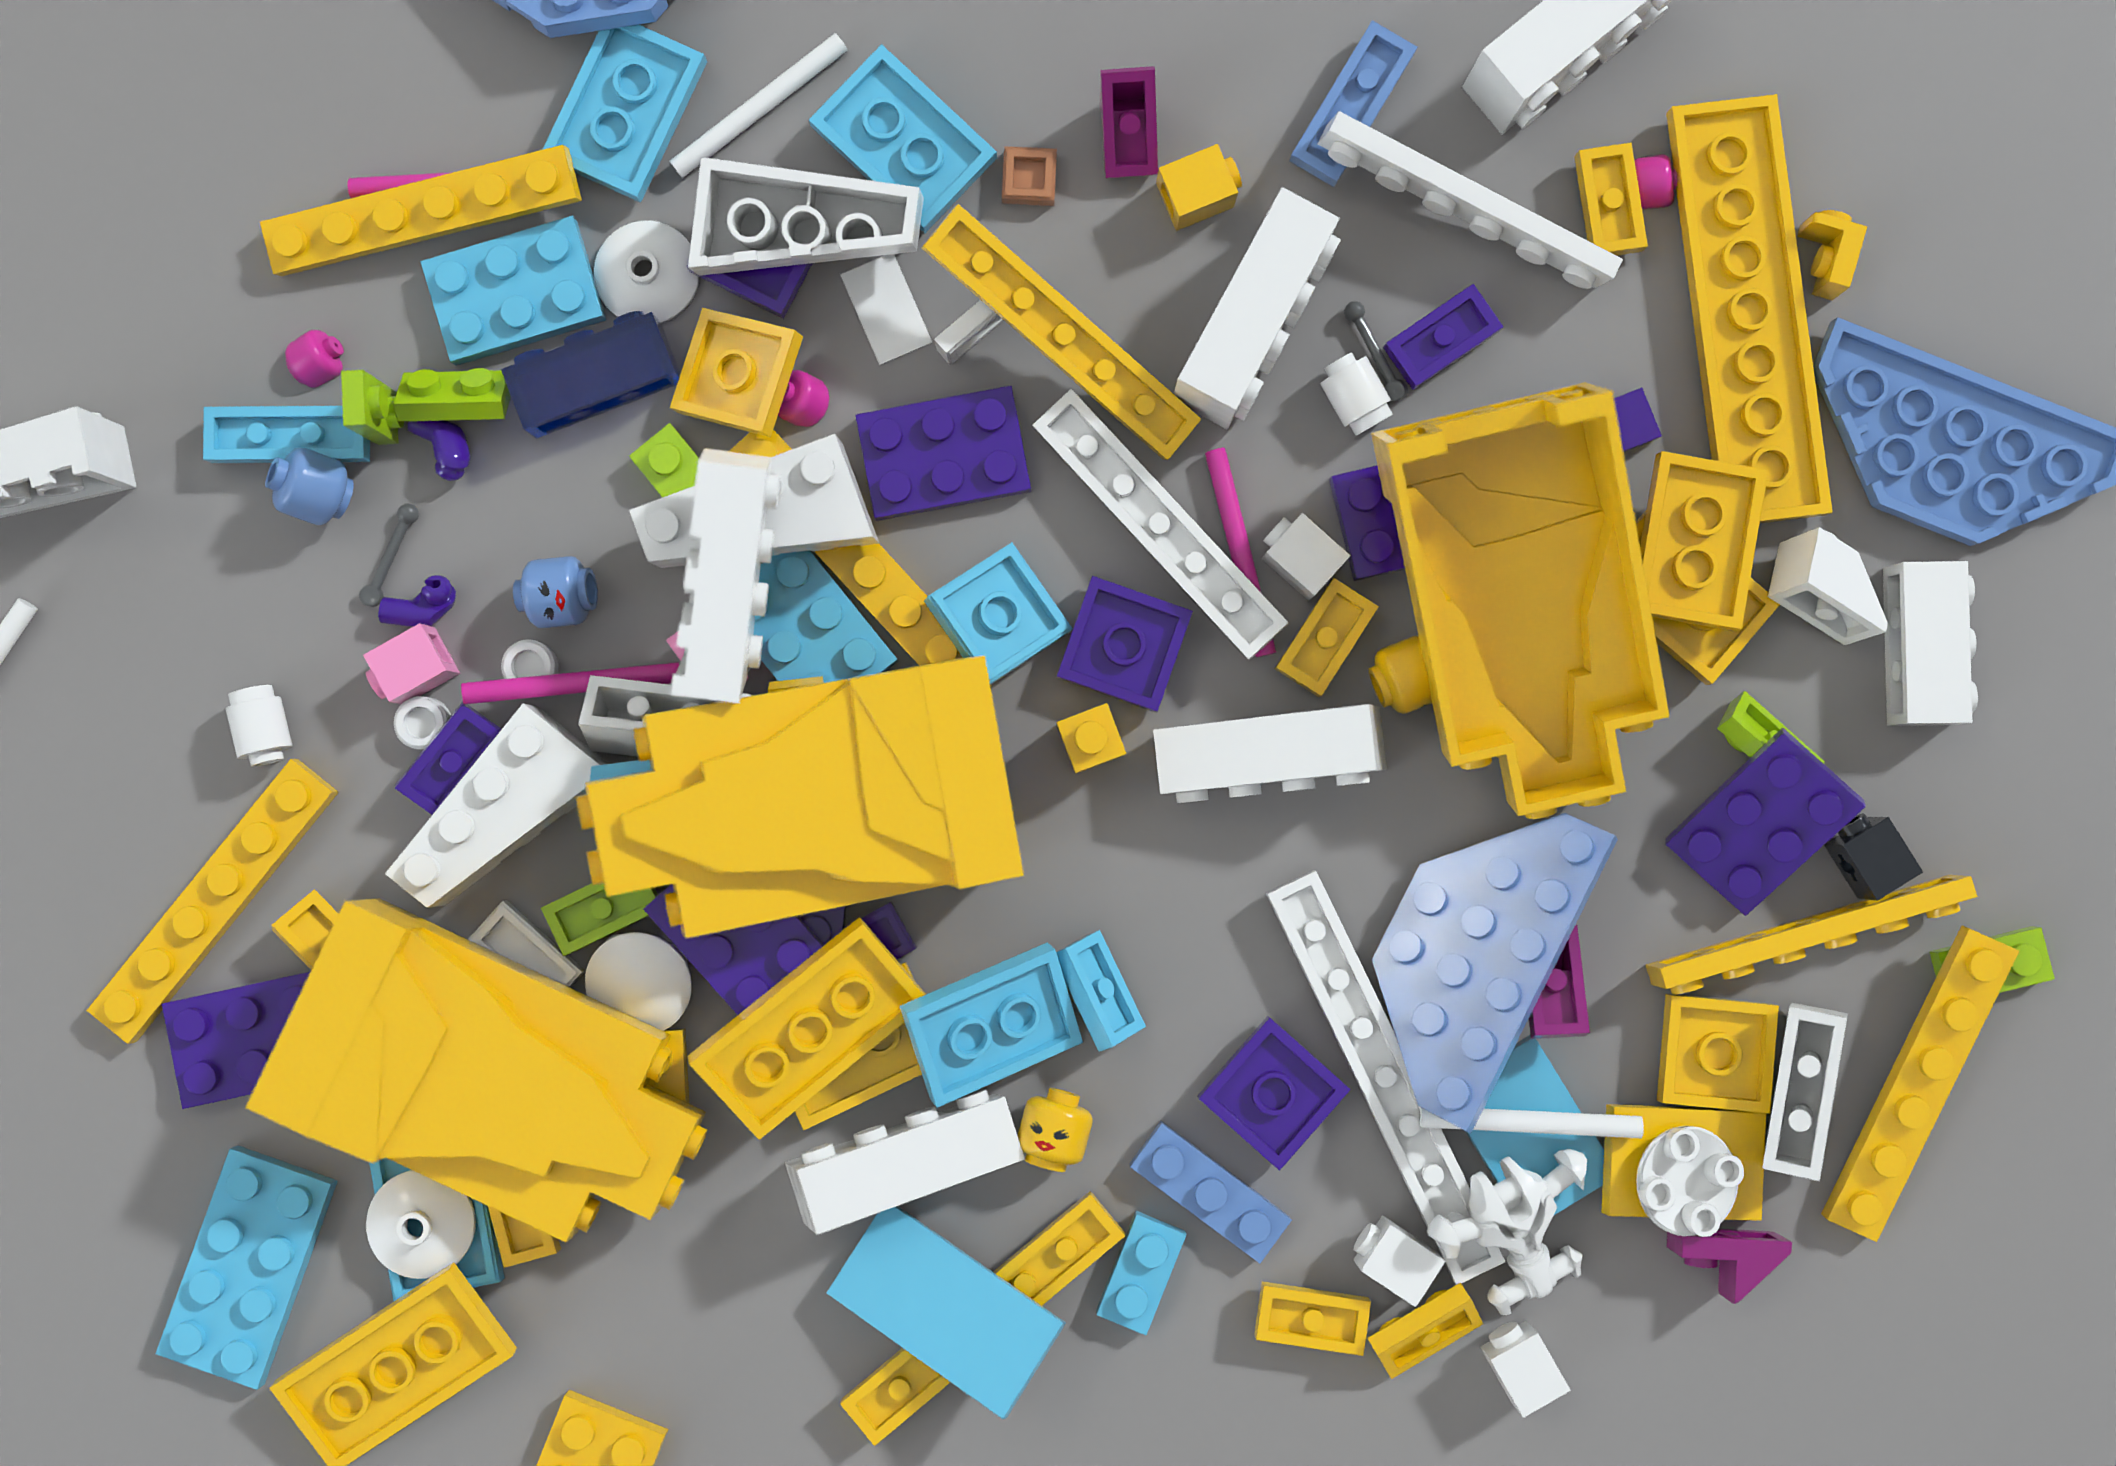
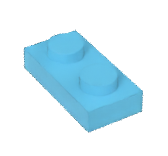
[1056,930,1146,1052]
[1096,1211,1187,1335]

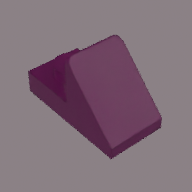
[1100,66,1158,178]
[1529,925,1590,1039]
[1667,1229,1792,1304]

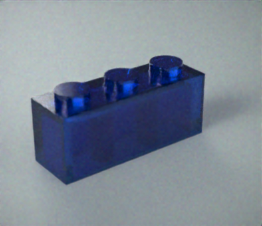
[501,311,681,439]

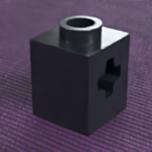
[1824,813,1923,901]

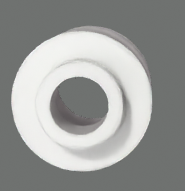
[1320,352,1393,436]
[225,685,293,767]

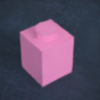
[363,623,461,704]

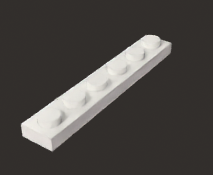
[1318,111,1623,289]
[1032,389,1289,660]

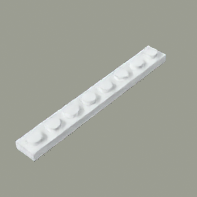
[1266,870,1505,1285]

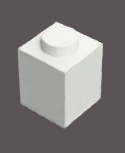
[1262,513,1350,601]
[1354,1215,1445,1307]
[1480,1321,1571,1418]

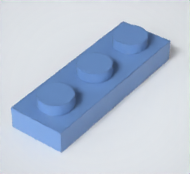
[1289,20,1418,187]
[1129,1121,1292,1263]

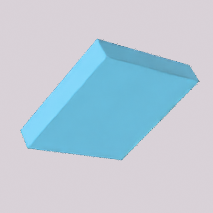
[924,542,1073,685]

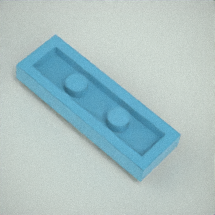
[203,406,370,463]

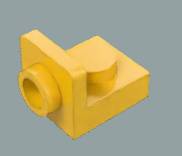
[1797,210,1868,301]

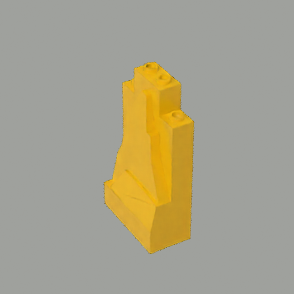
[1371,382,1670,819]
[576,655,1024,938]
[245,898,708,1242]

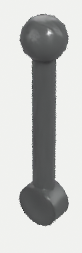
[1344,301,1408,401]
[359,503,419,607]

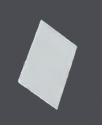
[840,254,932,365]

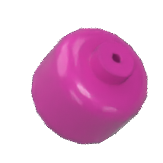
[1634,154,1677,209]
[285,329,344,388]
[778,370,830,427]

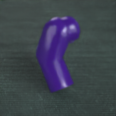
[407,420,470,481]
[378,575,456,627]

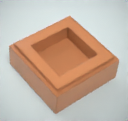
[1002,146,1057,206]

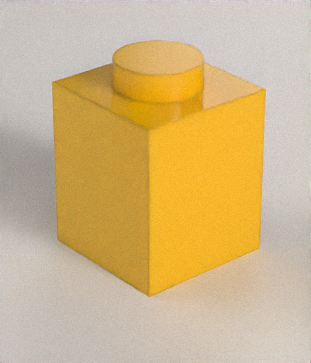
[1156,144,1242,231]
[1056,703,1126,774]

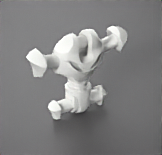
[1427,1149,1587,1315]

